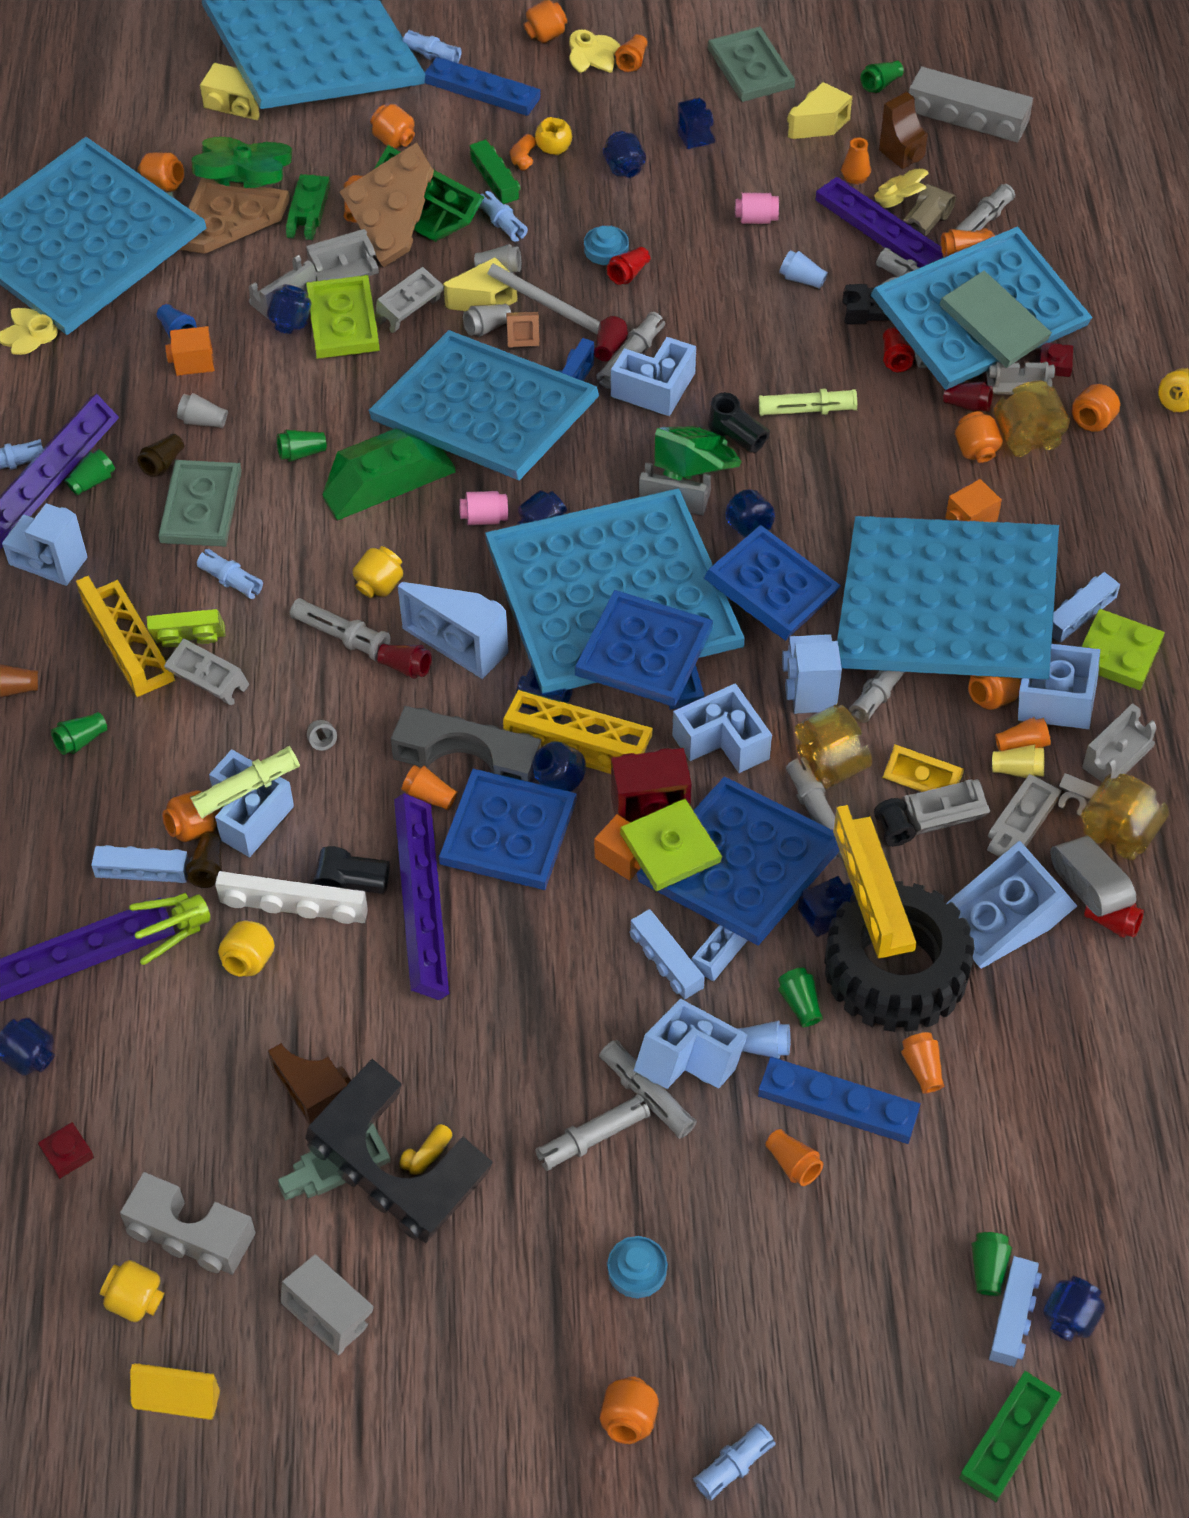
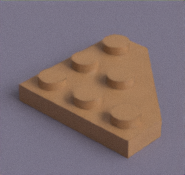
[339,142,434,267]
[179,178,290,254]

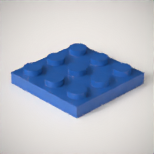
[704,525,841,641]
[575,590,713,707]
[439,769,577,890]

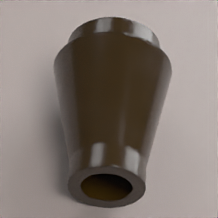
[137,433,184,477]
[186,833,222,888]

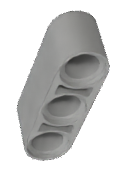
[1050,836,1136,917]

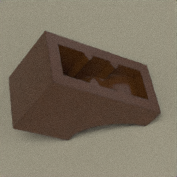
[879,91,928,169]
[268,1043,351,1125]

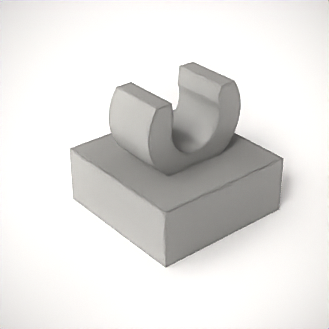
[1058,773,1101,816]

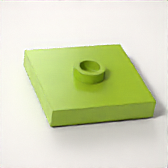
[620,799,722,892]

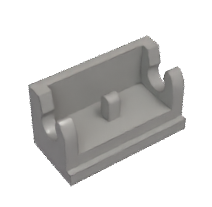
[306,229,379,281]
[249,254,316,320]
[375,267,444,333]
[639,462,711,515]
[164,638,249,705]
[1082,703,1156,788]
[902,779,990,835]
[281,1254,373,1356]

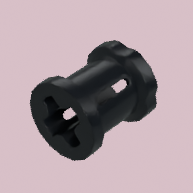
[873,798,917,847]

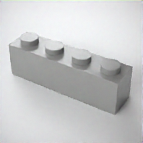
[909,66,1033,143]

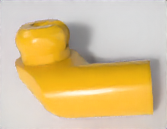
[399,1124,452,1175]

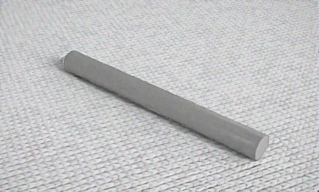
[487,263,600,334]

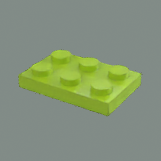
[306,275,380,359]

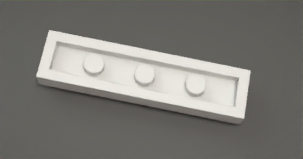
[215,871,368,924]

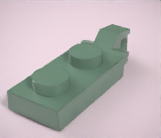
[278,1124,390,1201]

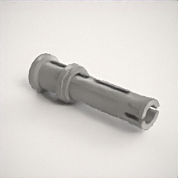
[290,598,391,661]

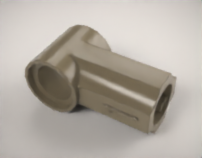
[903,184,956,236]

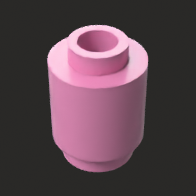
[735,193,779,224]
[459,491,508,526]

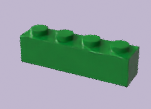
[469,139,520,204]

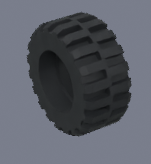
[824,881,974,1032]

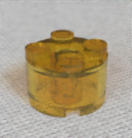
[993,381,1070,457]
[794,704,872,789]
[1081,773,1169,860]

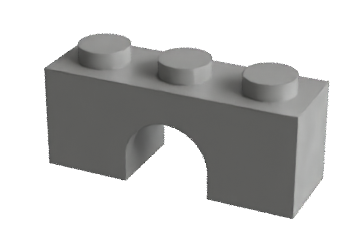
[120,1172,256,1275]

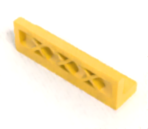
[76,576,175,697]
[503,689,653,774]
[833,805,916,959]

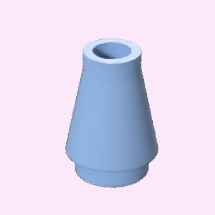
[779,250,828,289]
[736,1020,791,1059]

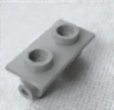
[986,362,1055,394]

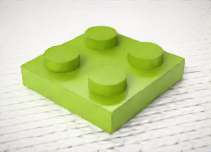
[1082,608,1165,690]
[147,609,226,647]

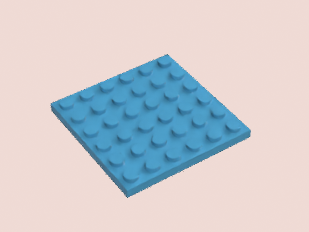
[202,0,425,109]
[0,137,207,335]
[485,489,745,695]
[837,516,1059,680]

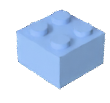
[1018,644,1100,729]

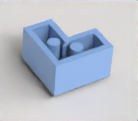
[611,337,696,417]
[2,503,88,586]
[782,634,842,714]
[672,683,772,773]
[209,749,294,858]
[634,999,748,1089]

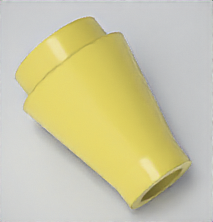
[992,744,1044,778]

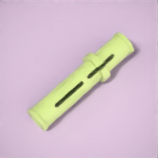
[759,389,857,416]
[190,746,300,819]

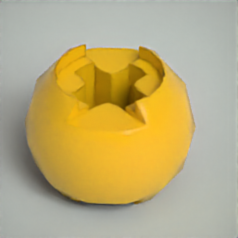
[535,117,573,155]

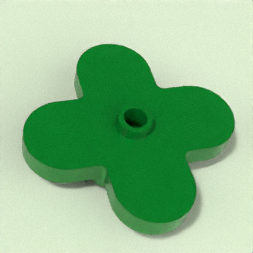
[192,137,292,188]

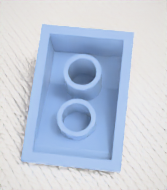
[398,582,509,679]
[946,840,1077,969]

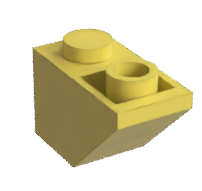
[200,63,260,120]
[787,82,852,139]
[443,257,517,311]

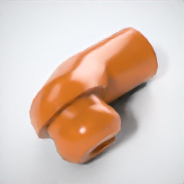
[510,134,536,171]

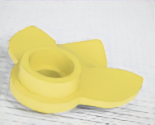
[569,30,620,73]
[874,169,929,208]
[0,308,58,355]

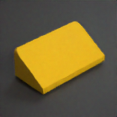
[882,744,964,792]
[130,1363,220,1420]

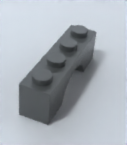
[391,706,542,783]

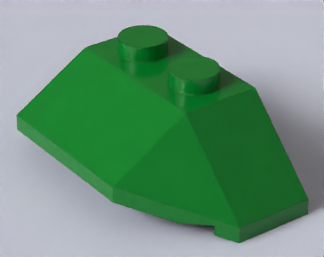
[374,145,484,242]
[654,426,741,480]
[322,428,456,521]

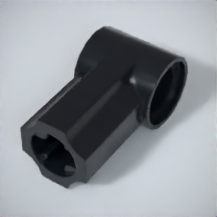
[708,392,770,453]
[312,846,390,894]

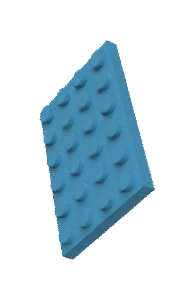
[871,226,1092,390]
[368,330,599,481]

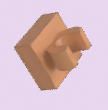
[507,312,540,347]

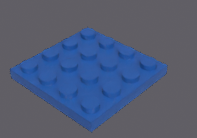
[637,776,840,946]

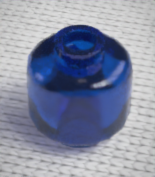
[603,131,646,178]
[267,284,312,334]
[726,489,775,538]
[517,490,568,525]
[533,741,586,792]
[0,1017,55,1076]
[1043,1276,1106,1342]

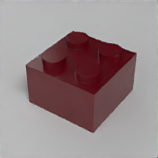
[611,748,692,823]

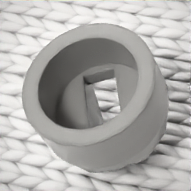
[307,719,337,751]

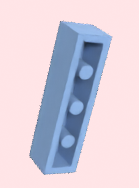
[1052,572,1120,643]
[91,845,189,883]
[629,909,705,1000]
[692,925,748,982]
[989,1256,1042,1367]

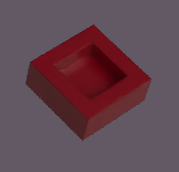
[1039,343,1074,377]
[38,1122,94,1179]

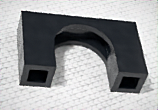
[305,1059,493,1244]

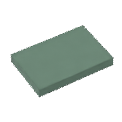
[708,27,795,102]
[939,270,1052,368]
[158,460,242,547]

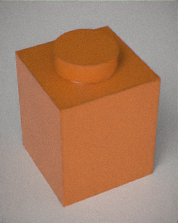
[165,326,214,376]
[945,479,1002,522]
[594,814,641,881]

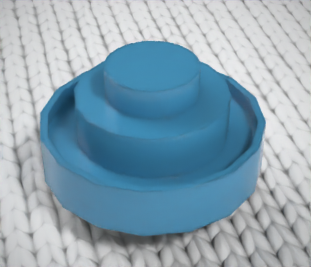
[584,226,629,265]
[607,1236,668,1298]

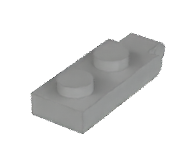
[987,774,1062,857]

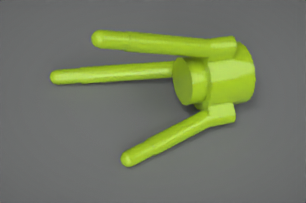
[129,893,210,965]

